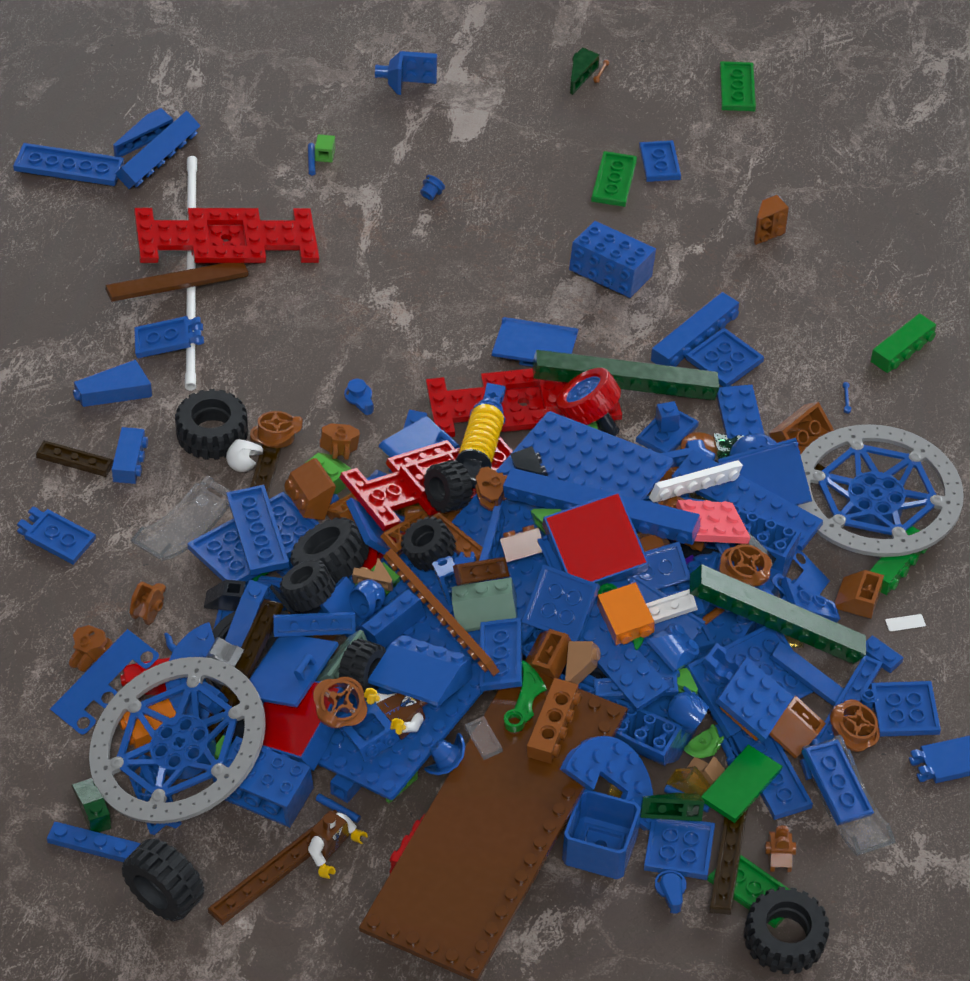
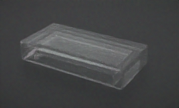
[465,716,503,760]

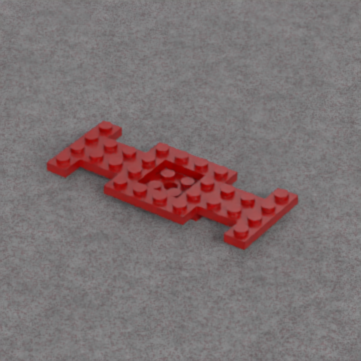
[134,208,319,263]
[426,368,622,437]
[339,437,513,531]

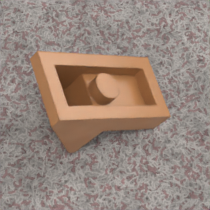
[352,558,393,591]
[684,756,725,787]

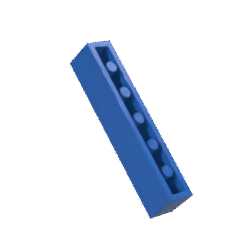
[115,111,200,189]
[651,292,739,367]

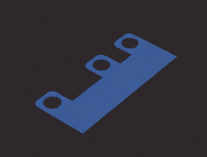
[763,549,830,601]
[50,629,159,735]

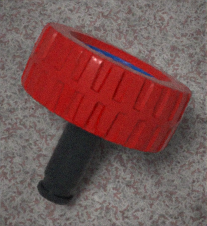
[556,368,621,436]

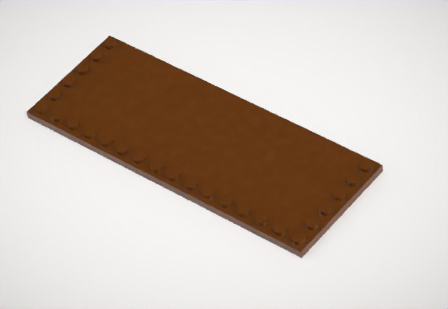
[359,671,628,981]

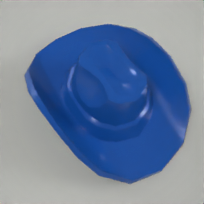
[424,733,465,775]

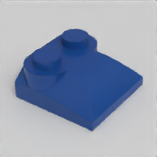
[647,623,699,672]

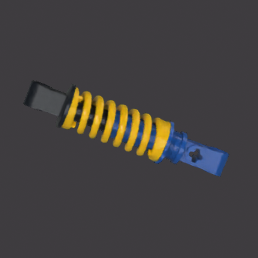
[456,383,506,489]

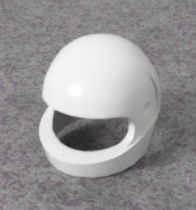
[226,439,263,472]

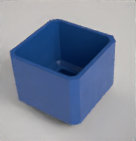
[562,789,641,879]

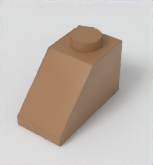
[565,641,601,684]

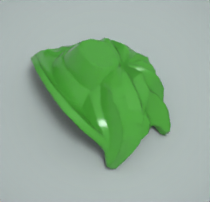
[684,724,724,758]

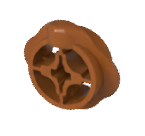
[250,411,303,448]
[719,544,772,587]
[313,677,367,728]
[830,699,880,752]

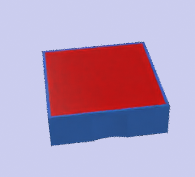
[542,491,649,587]
[262,680,353,771]

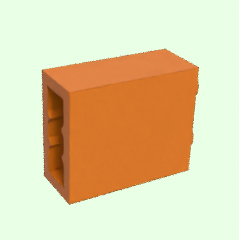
[597,582,655,645]
[119,698,176,749]

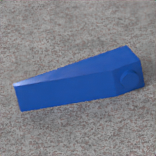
[113,108,173,157]
[225,580,270,648]

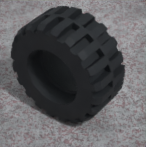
[175,389,248,460]
[290,517,369,584]
[122,839,204,921]
[744,887,830,974]

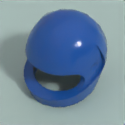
[349,579,385,618]

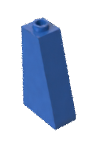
[73,360,152,407]

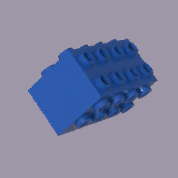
[569,221,656,298]
[213,736,314,828]

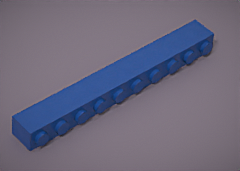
[503,468,700,545]

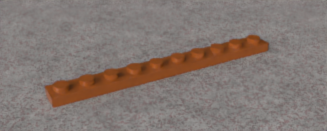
[385,548,500,676]

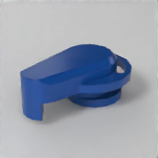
[344,379,374,415]
[655,870,686,914]

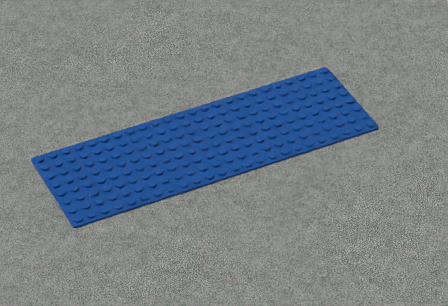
[316,411,674,800]

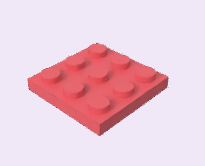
[676,499,751,544]

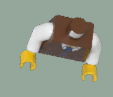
[364,688,428,740]
[308,811,368,879]

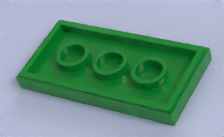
[720,61,756,111]
[591,151,638,207]
[701,744,783,823]
[707,855,790,928]

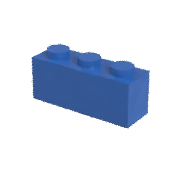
[112,427,148,484]

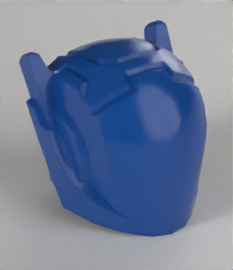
[664,686,709,734]

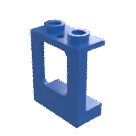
[338,700,400,762]

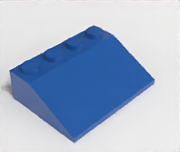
[368,635,472,706]

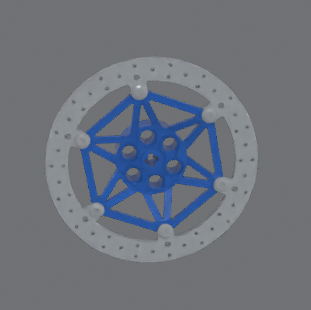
[797,424,964,557]
[89,657,266,824]

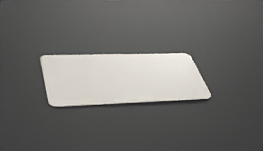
[885,614,926,631]

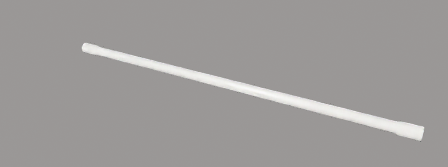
[185,156,197,391]

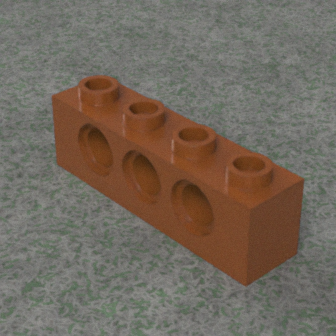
[527,678,581,764]

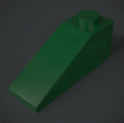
[570,47,600,95]
[72,778,112,833]
[640,793,704,821]

